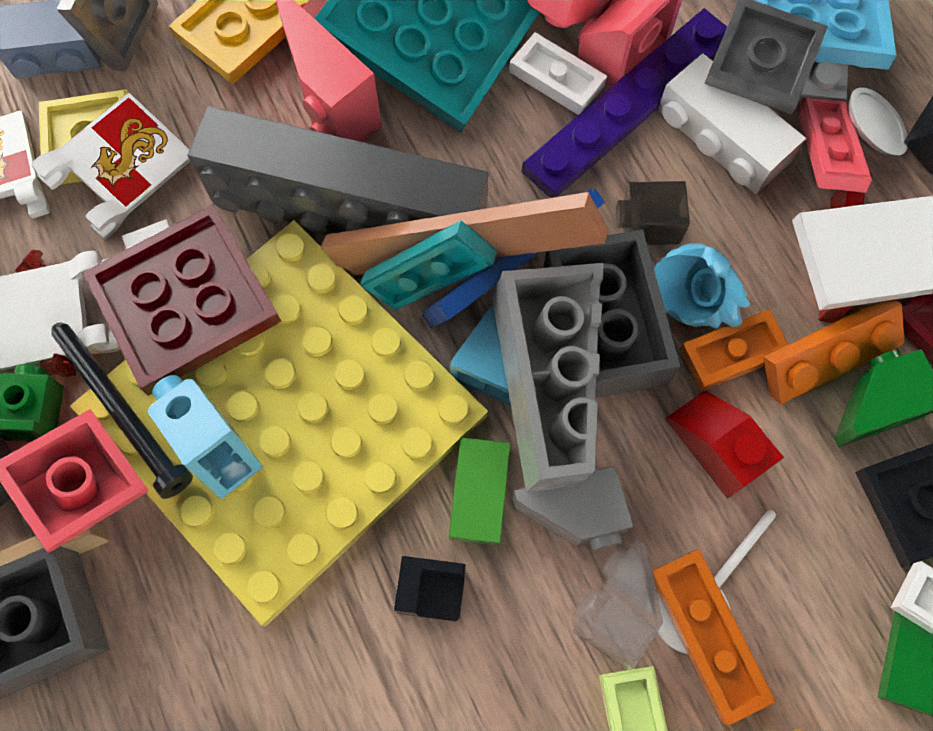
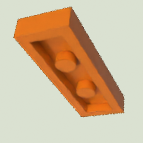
[763,300,904,404]
[648,549,776,726]

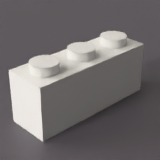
[658,53,806,194]

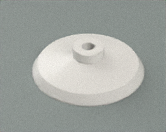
[849,87,908,155]

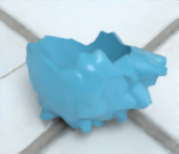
[654,243,751,328]

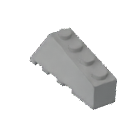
[492,263,604,493]

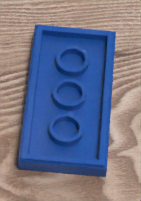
[421,189,605,328]

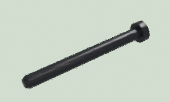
[51,322,193,499]

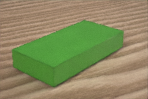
[449,437,510,545]

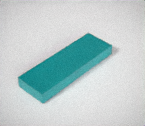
[360,220,497,310]

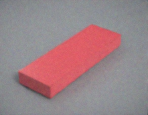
[797,97,872,193]

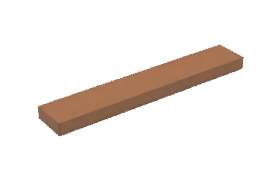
[321,192,608,277]

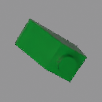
[834,349,933,447]

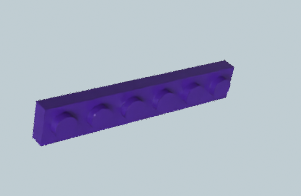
[522,8,727,198]

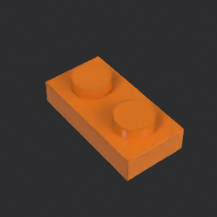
[679,309,789,392]

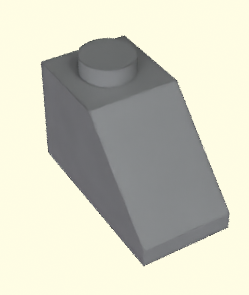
[512,466,633,551]

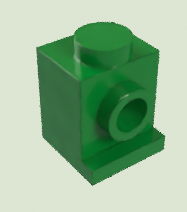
[0,364,64,442]

